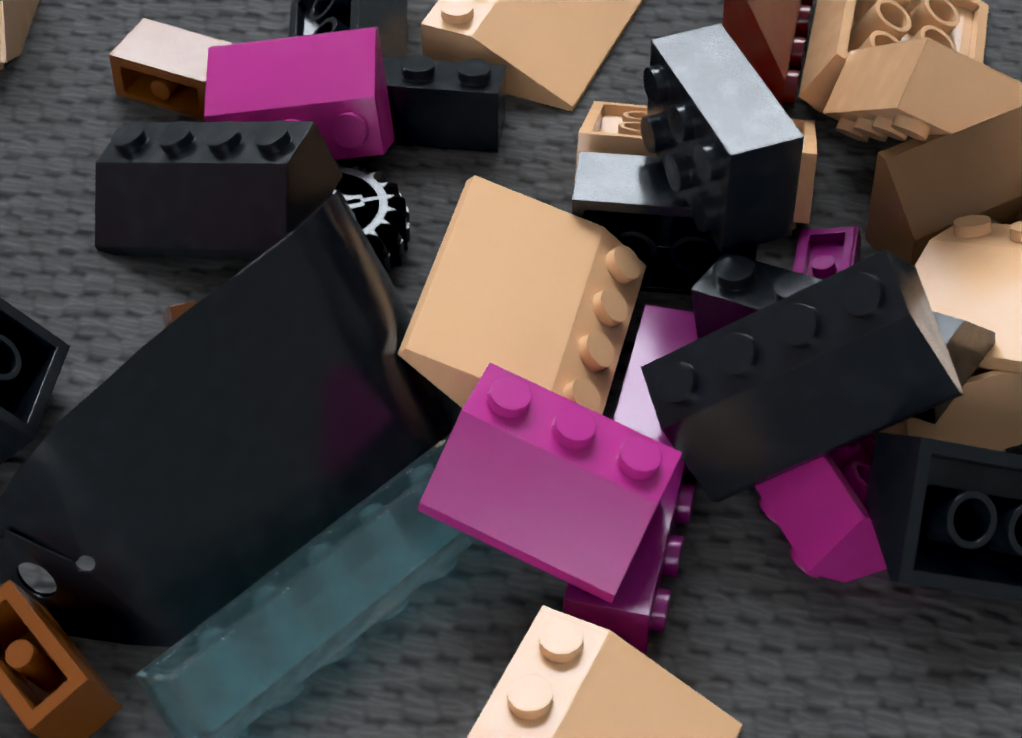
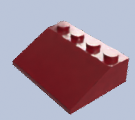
[722,0,813,107]

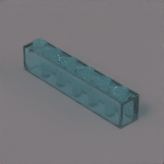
[135,434,482,738]

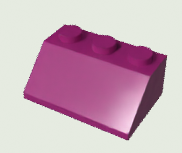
[204,27,395,160]
[417,363,682,603]
[755,435,887,583]

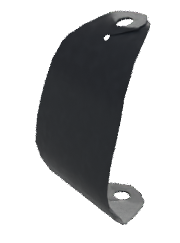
[0,188,462,648]

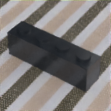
[382,55,506,152]

